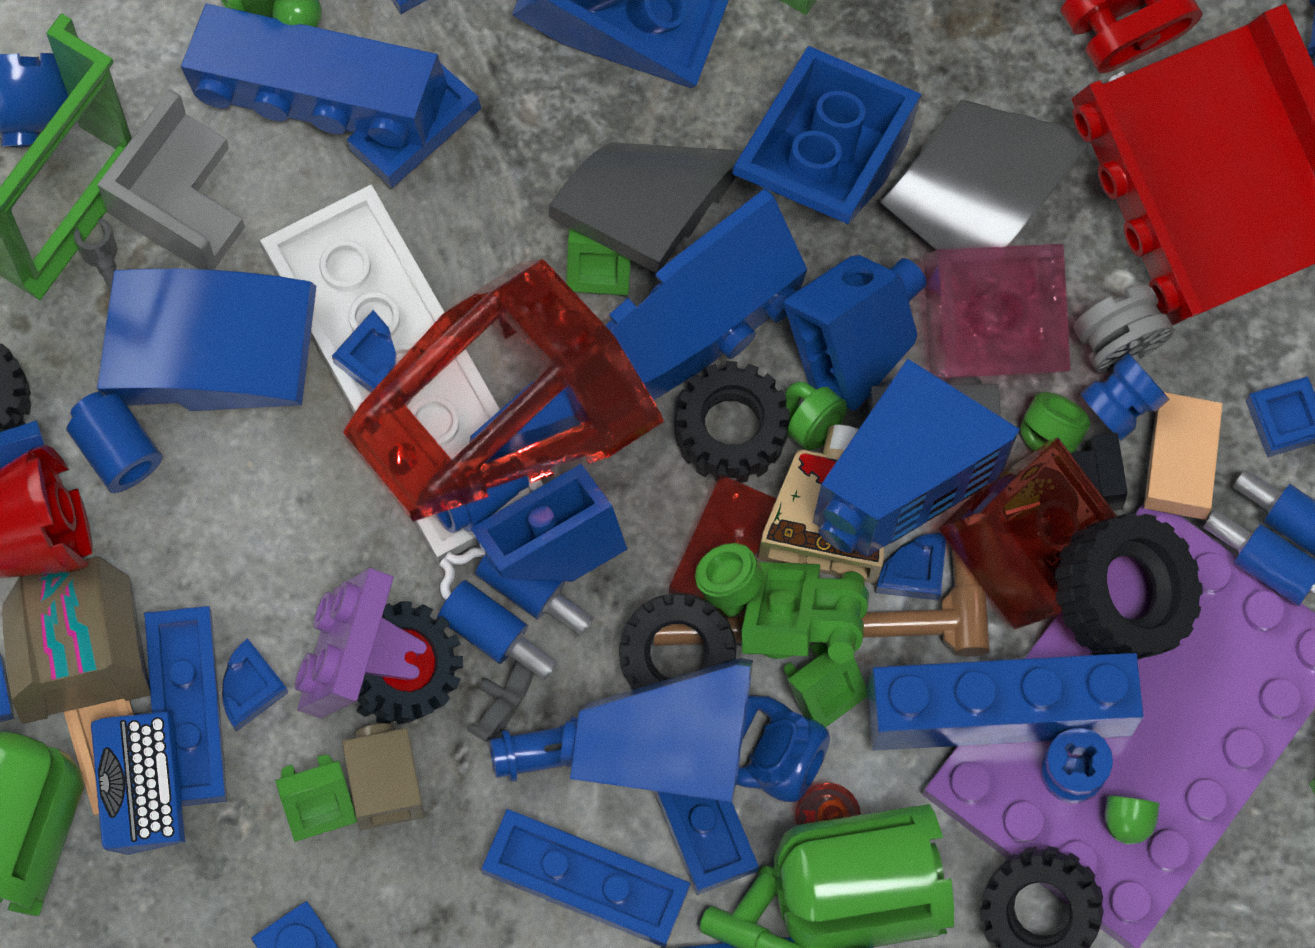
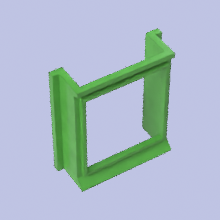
[0,13,132,300]

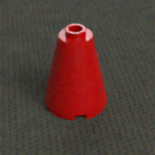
[0,444,92,578]

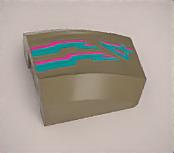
[2,557,150,724]

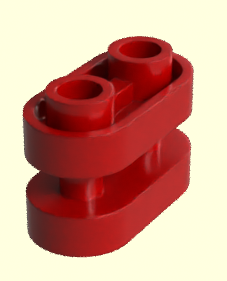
[1060,0,1203,73]

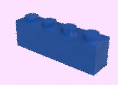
[181,3,447,148]
[867,653,1144,751]

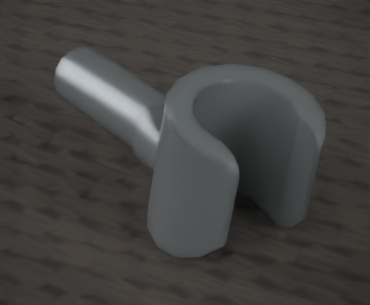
[74,219,118,294]

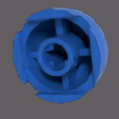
[0,53,68,147]

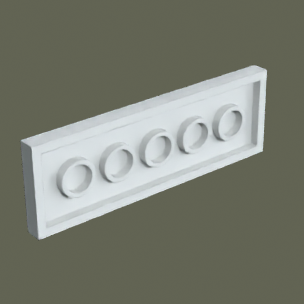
[260,184,543,564]

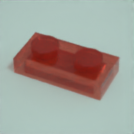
[669,476,777,618]

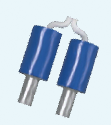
[1203,469,1315,607]
[437,547,594,680]

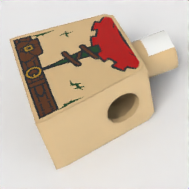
[758,425,884,585]

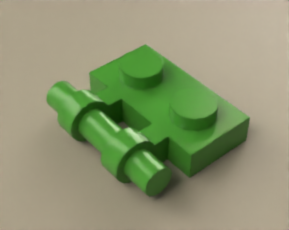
[742,562,870,663]

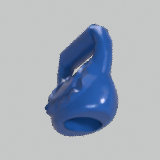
[736,695,830,803]

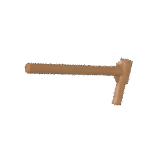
[654,525,990,657]

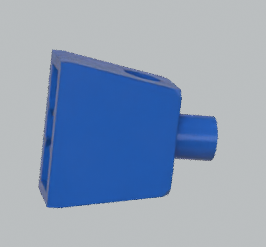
[783,255,927,411]

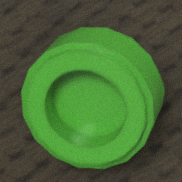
[785,381,847,450]
[1020,392,1091,461]
[695,543,764,617]

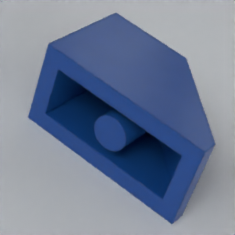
[470,463,627,582]

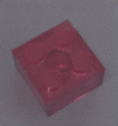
[923,244,1071,380]

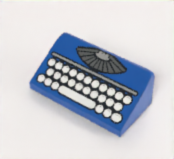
[91,712,185,855]

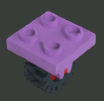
[295,568,463,725]

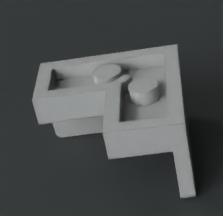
[97,89,245,270]

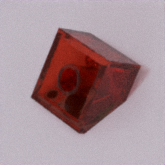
[938,437,1117,630]

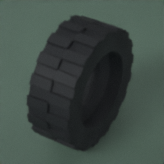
[1055,512,1203,660]

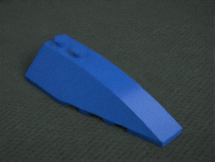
[467,189,807,466]

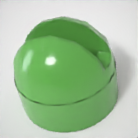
[1105,796,1160,844]

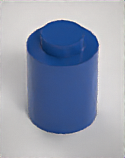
[66,392,163,493]

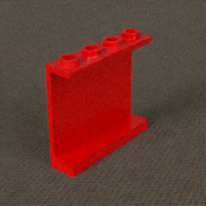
[1071,3,1315,325]

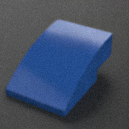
[97,268,317,411]

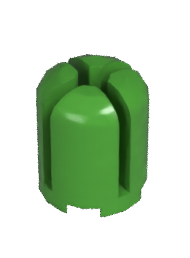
[0,731,84,916]
[774,804,954,948]

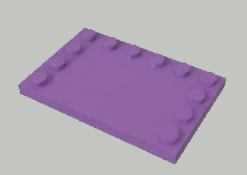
[922,503,1315,948]

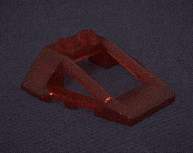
[343,259,664,522]

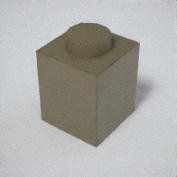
[342,723,425,831]

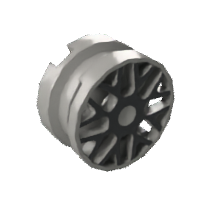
[1073,284,1175,373]

